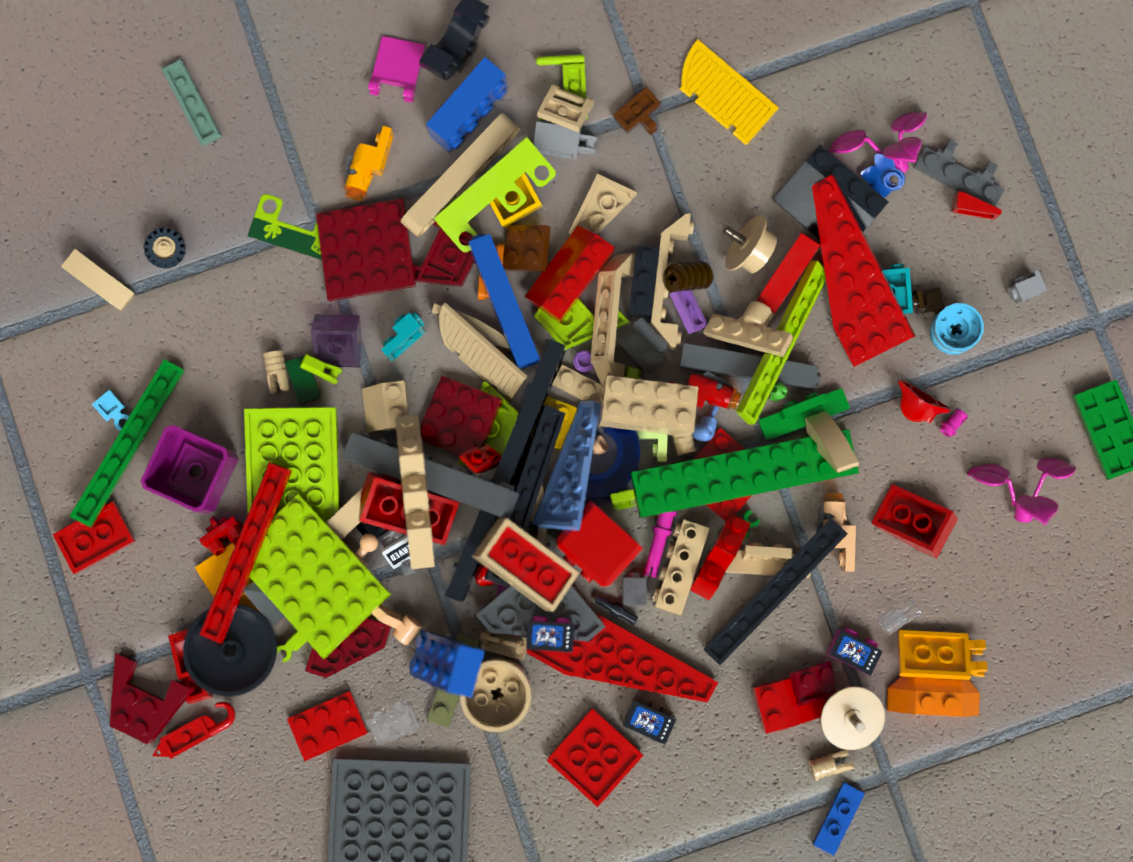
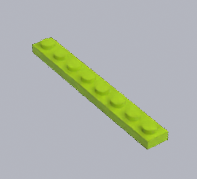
[736,261,826,425]

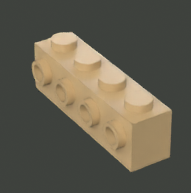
[652,520,710,615]

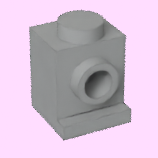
[1007,270,1047,304]

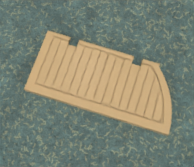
[439,303,528,403]

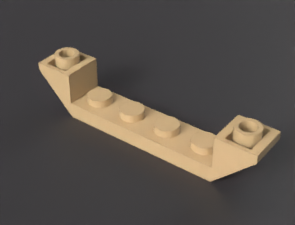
[650,213,694,350]
[590,253,635,386]

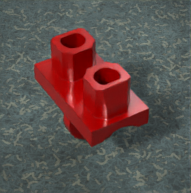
[199,516,243,556]

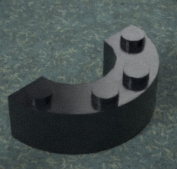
[419,0,490,80]

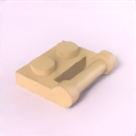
[537,84,594,132]

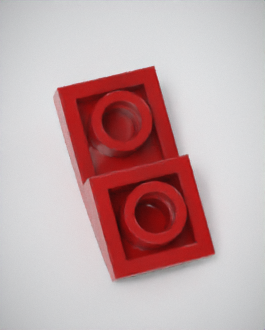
[459,444,502,473]

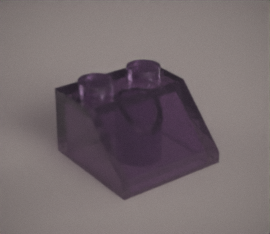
[311,314,361,367]

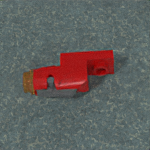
[663,371,742,410]

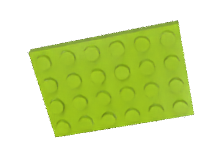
[244,407,340,522]
[249,494,391,658]

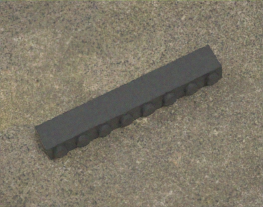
[342,431,519,519]

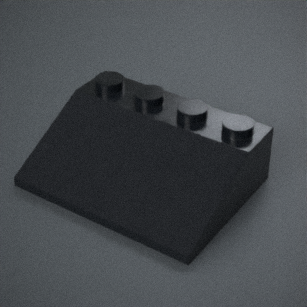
[773,145,889,240]

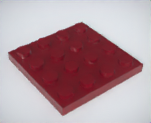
[316,199,417,302]

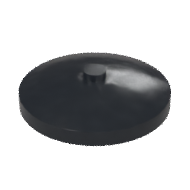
[183,604,277,697]

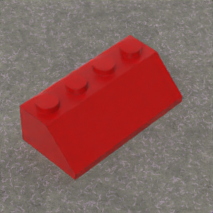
[524,226,615,324]
[359,472,460,545]

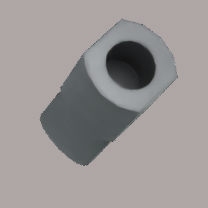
[631,317,667,354]

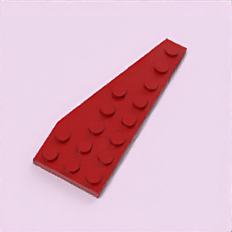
[812,175,916,367]
[526,612,719,703]

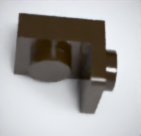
[912,287,944,315]

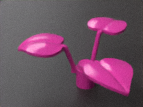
[829,112,928,173]
[967,458,1076,525]

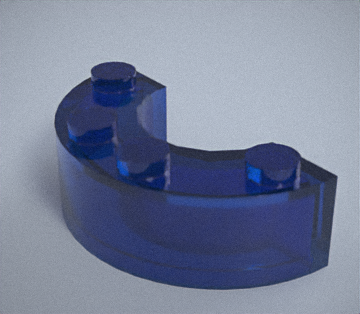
[585,427,640,499]

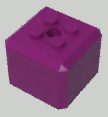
[140,425,239,514]

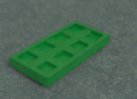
[1072,379,1133,480]

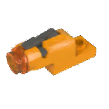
[344,126,394,201]

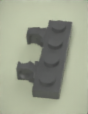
[914,140,1005,206]

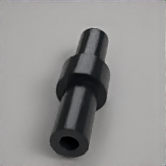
[595,595,639,625]

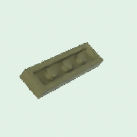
[427,633,480,728]

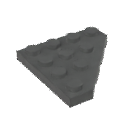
[476,586,606,642]

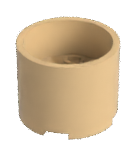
[460,657,532,732]

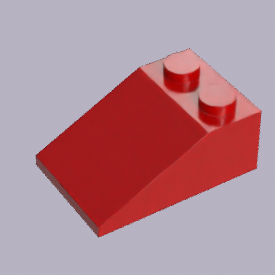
[871,484,958,559]
[751,676,826,734]

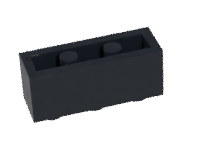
[628,245,660,319]

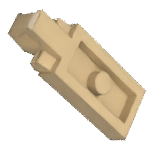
[552,365,603,404]

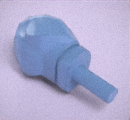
[693,406,719,441]

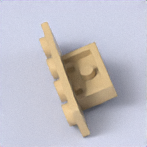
[725,543,811,578]

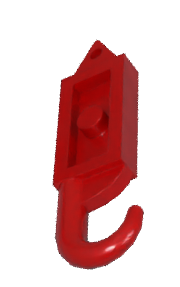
[152,702,236,759]

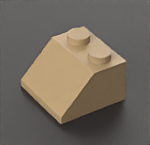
[362,381,411,433]

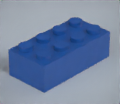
[426,57,507,153]
[409,630,484,698]

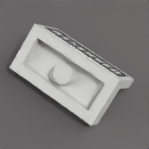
[377,530,410,569]

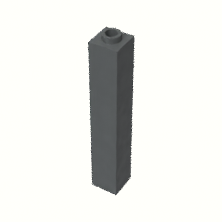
[679,343,821,391]

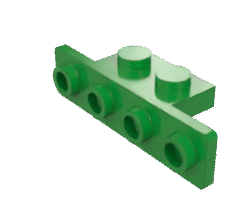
[758,388,850,441]

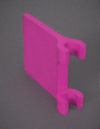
[368,36,425,103]

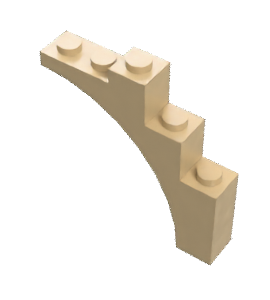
[395,415,434,569]

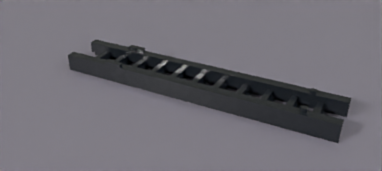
[445,339,566,602]

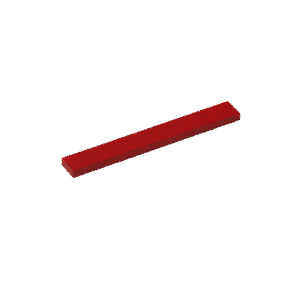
[199,462,292,643]

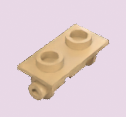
[480,629,527,661]

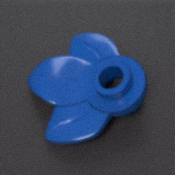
[861,154,905,197]

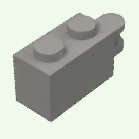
[533,120,598,159]

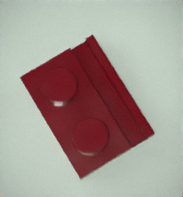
[789,661,838,706]

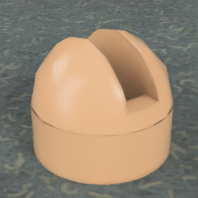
[592,435,609,455]

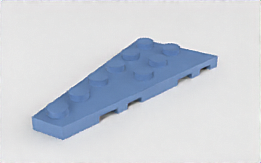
[532,401,600,531]

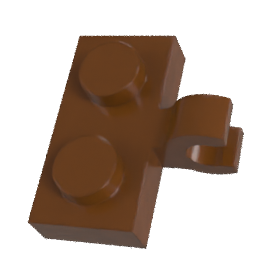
[613,87,661,135]

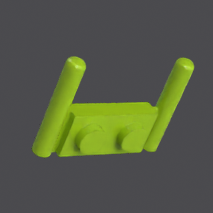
[536,54,588,122]

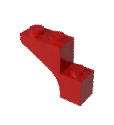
[690,513,751,600]

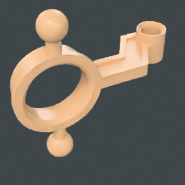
[355,534,422,645]

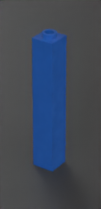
[469,234,540,370]

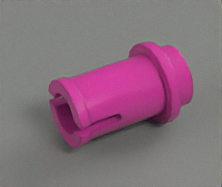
[940,408,968,438]

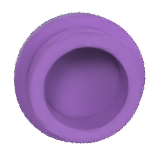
[573,350,594,372]

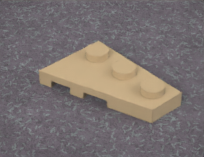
[568,174,638,235]

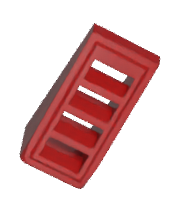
[951,191,1002,220]

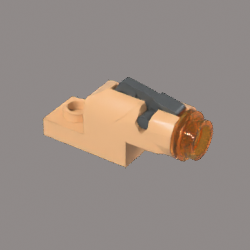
[816,493,856,572]

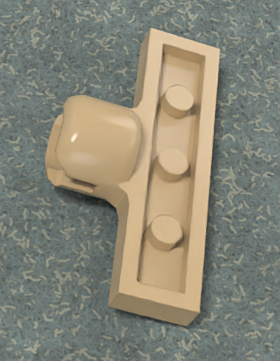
[703,301,793,357]

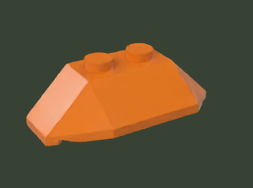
[886,676,980,717]

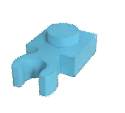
[92,389,130,431]

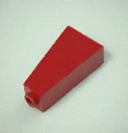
[756,232,821,314]

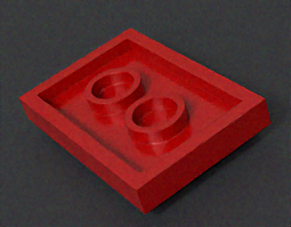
[52,502,136,574]
[287,691,369,761]

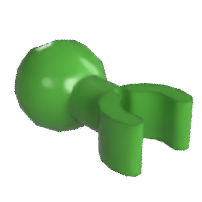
[769,382,787,402]

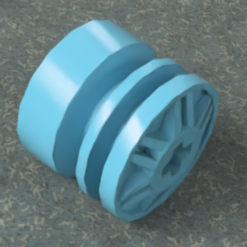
[930,303,984,355]

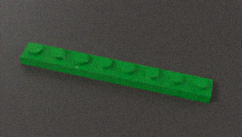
[70,359,185,528]

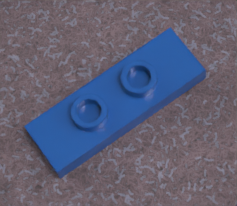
[812,782,865,856]

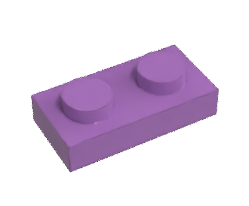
[670,290,707,334]

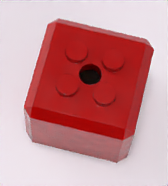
[557,501,643,587]

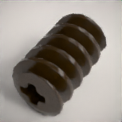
[663,261,714,292]

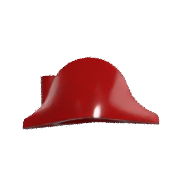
[898,378,950,423]

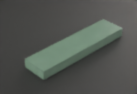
[161,59,222,147]

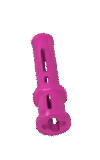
[643,511,677,578]

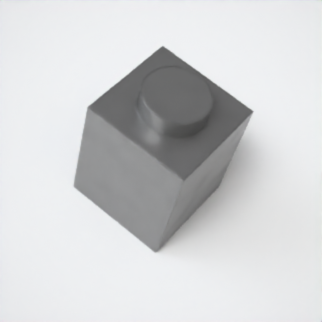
[622,573,646,606]

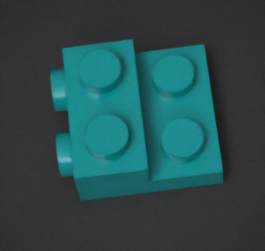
[880,264,913,314]
[381,311,425,362]

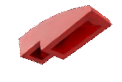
[168,629,213,704]

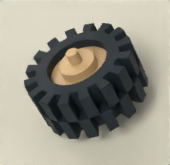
[143,228,186,269]

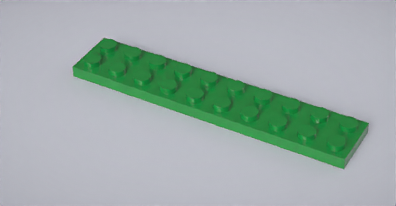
[630,429,859,518]

